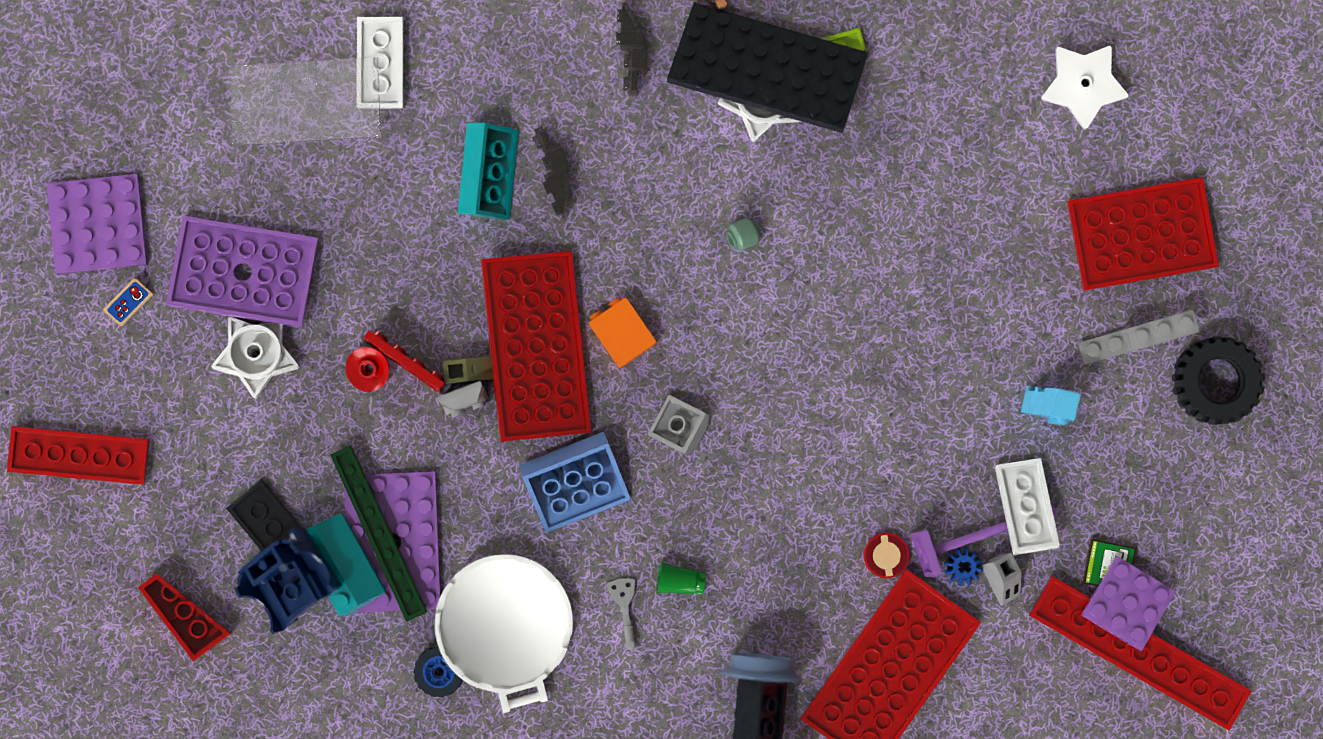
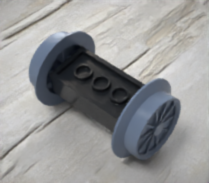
[720,653,803,739]

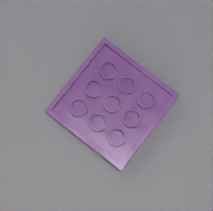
[47,174,148,274]

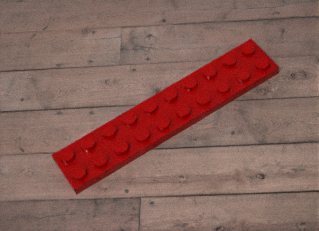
[1028,576,1252,731]

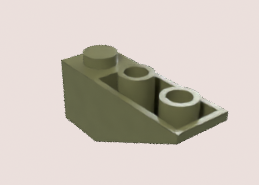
[443,356,493,385]

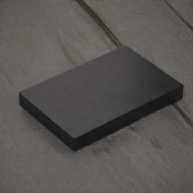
[226,479,302,551]

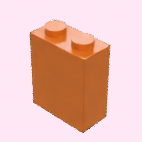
[588,297,657,369]

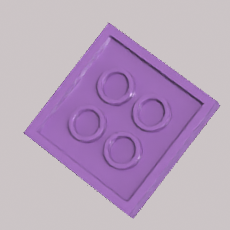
[1081,556,1176,651]

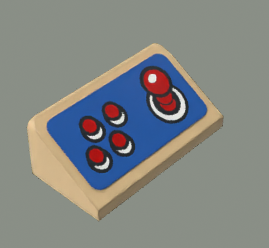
[103,278,154,327]

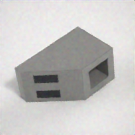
[981,552,1022,606]

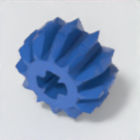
[944,547,983,586]

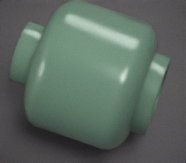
[726,218,761,251]

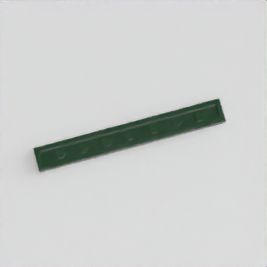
[330,445,428,622]

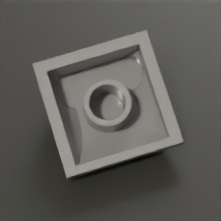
[437,381,489,418]
[648,395,709,456]

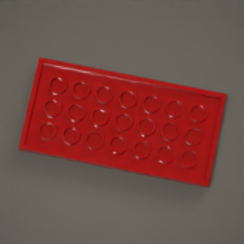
[480,251,591,442]
[800,569,981,739]

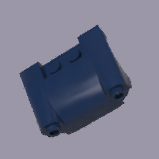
[234,526,343,634]

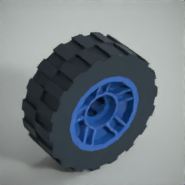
[413,646,463,698]

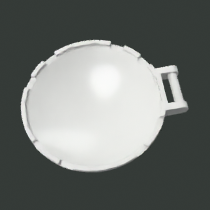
[435,554,573,713]

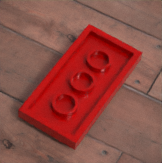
[364,330,446,394]

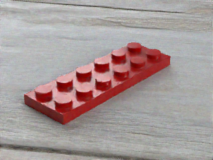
[7,426,150,485]

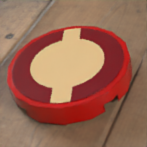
[863,533,909,578]

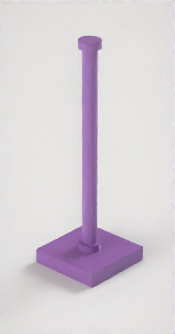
[910,504,1057,577]

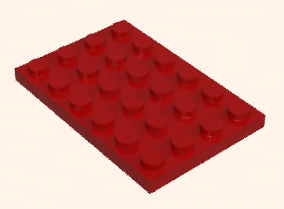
[1067,177,1219,291]

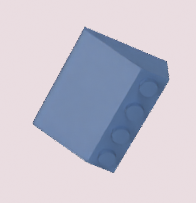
[519,432,631,533]

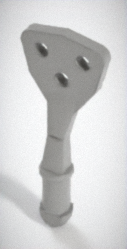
[606,578,636,650]

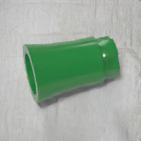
[656,562,706,595]

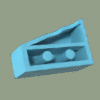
[1021,386,1081,426]

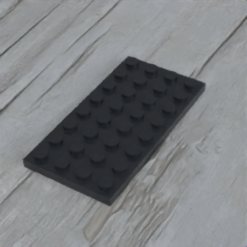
[667,2,868,133]

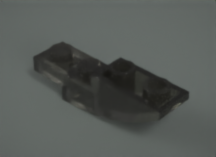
[616,3,647,97]
[532,126,571,219]

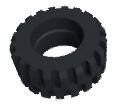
[1172,337,1265,425]

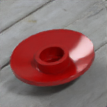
[346,347,390,392]

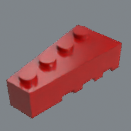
[138,574,231,662]

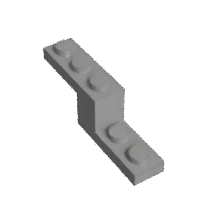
[1077,310,1199,365]

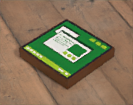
[1082,539,1137,586]

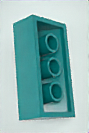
[457,123,519,220]
[307,513,387,617]

